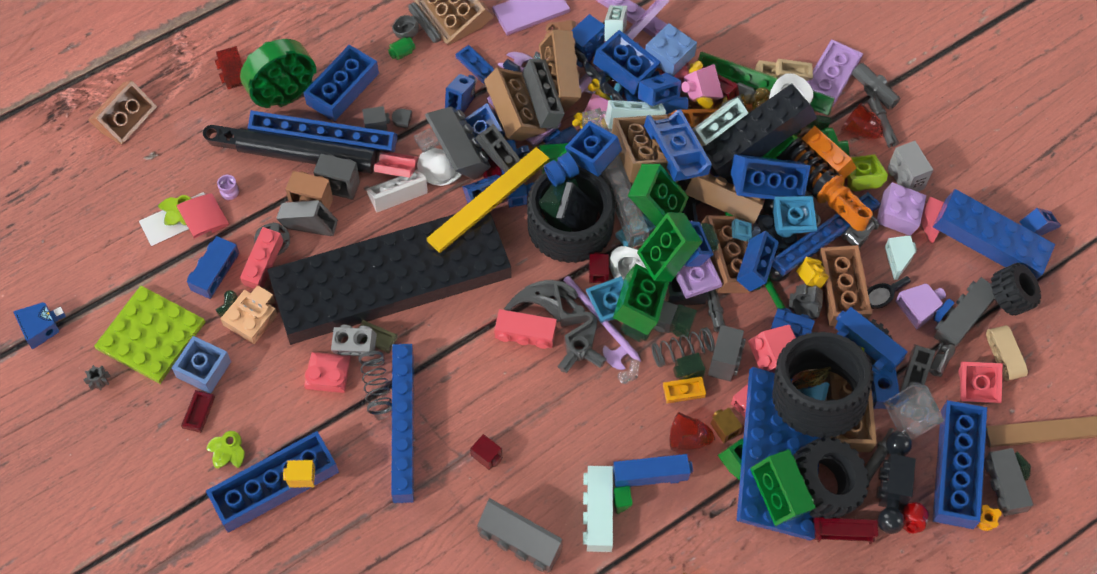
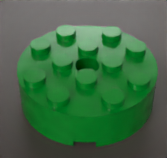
[240,39,317,108]

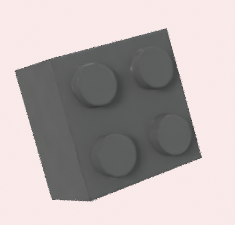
[313,154,360,200]
[708,325,746,382]

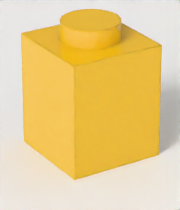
[283,460,315,488]

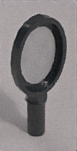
[867,276,911,309]

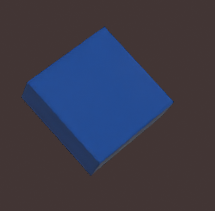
[934,299,955,323]

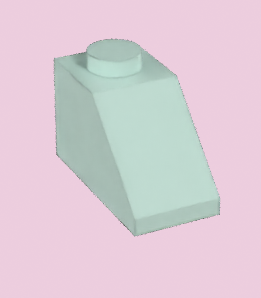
[885,235,917,280]

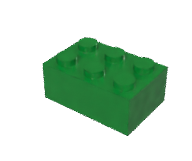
[628,164,689,226]
[637,212,702,281]
[613,264,669,335]
[750,449,815,526]

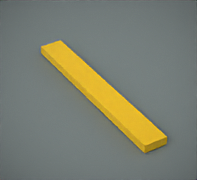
[427,147,549,253]

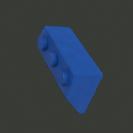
[593,30,661,95]

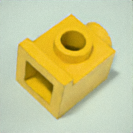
[796,256,829,289]

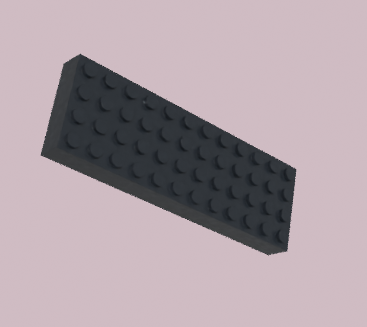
[267,212,512,345]

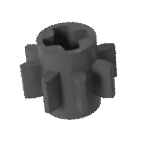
[83,365,110,391]

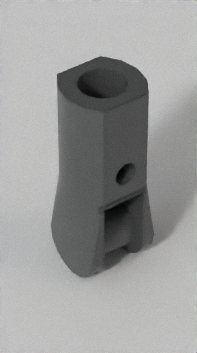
[929,343,955,377]

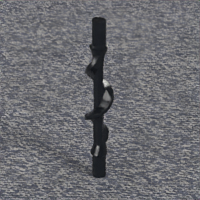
[575,46,626,101]

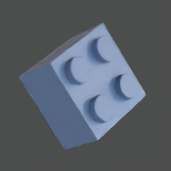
[645,23,697,76]
[172,336,231,394]

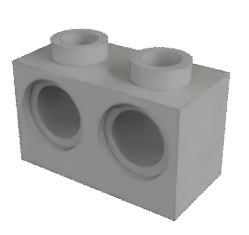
[331,325,377,357]

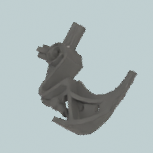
[504,280,607,373]

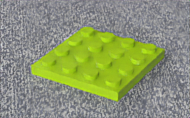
[94,285,205,384]

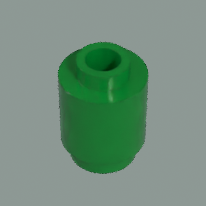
[388,37,416,60]

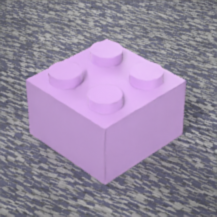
[877,182,927,236]

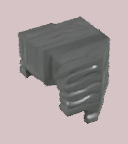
[789,283,823,320]

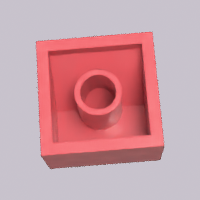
[748,325,796,373]

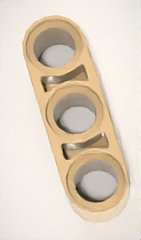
[986,325,1028,381]

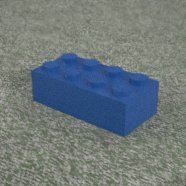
[304,45,379,122]

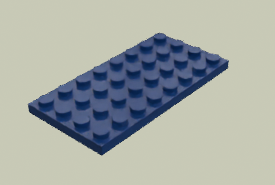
[736,367,821,541]

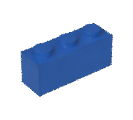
[736,231,779,292]
[187,236,240,299]

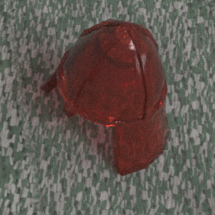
[841,103,883,139]
[669,412,715,451]

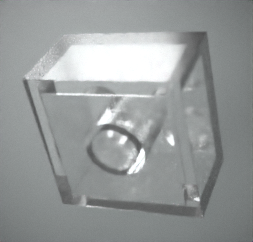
[884,383,944,440]

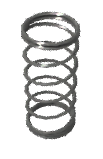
[651,327,715,367]
[359,351,392,415]

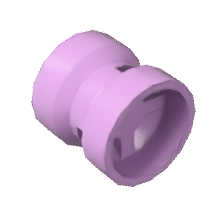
[217,174,239,200]

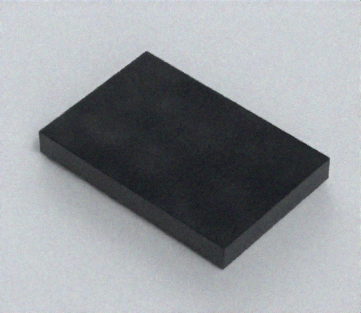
[556,182,600,232]

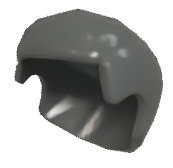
[392,15,419,39]

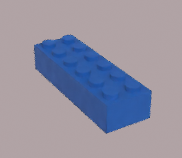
[933,189,1056,279]
[932,400,987,529]
[206,431,339,533]

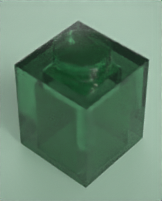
[670,304,697,337]
[673,352,706,380]

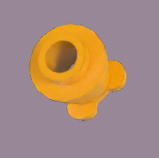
[977,505,1001,531]

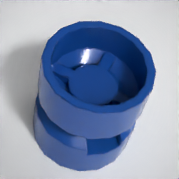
[544,152,579,187]

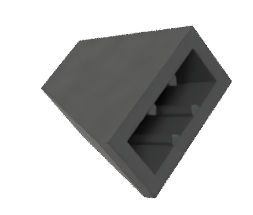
[276,200,338,236]

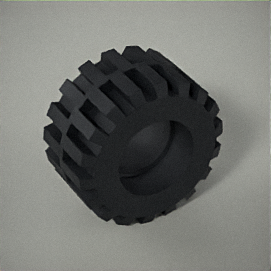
[991,263,1041,316]

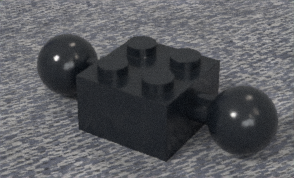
[756,199,797,282]
[876,431,916,534]

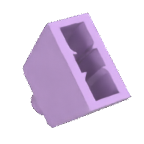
[896,284,946,330]

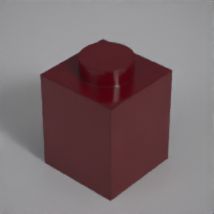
[589,253,609,283]
[470,434,503,470]

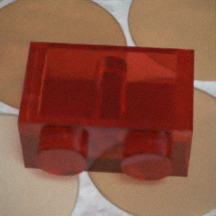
[215,46,243,90]

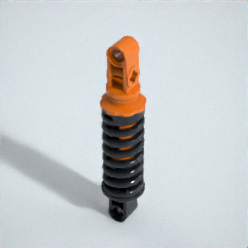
[776,133,873,231]

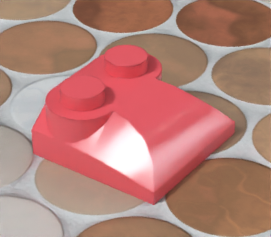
[305,352,351,393]
[958,362,1003,403]

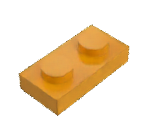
[663,377,706,404]

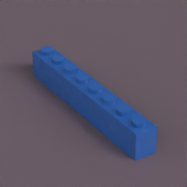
[248,110,398,153]
[391,344,414,503]

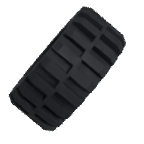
[793,437,869,519]

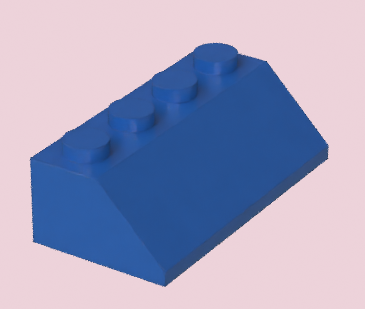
[731,154,811,199]

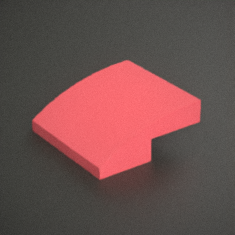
[374,151,419,178]
[176,193,229,239]

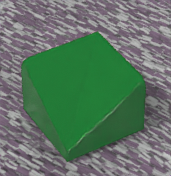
[613,486,633,514]

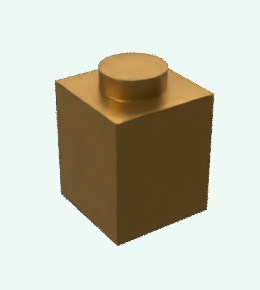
[710,408,743,443]

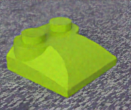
[847,154,888,191]

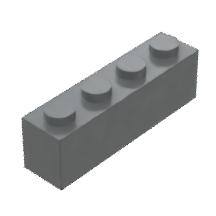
[522,59,565,128]
[934,277,995,348]

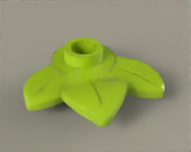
[158,195,192,226]
[207,431,245,469]

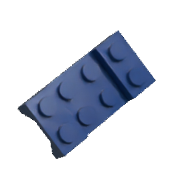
[644,109,712,182]

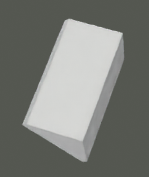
[366,170,428,213]

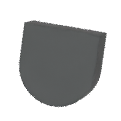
[392,109,412,129]

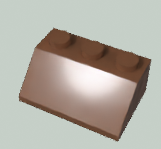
[88,80,157,145]

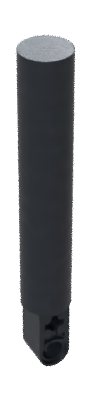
[203,125,377,174]

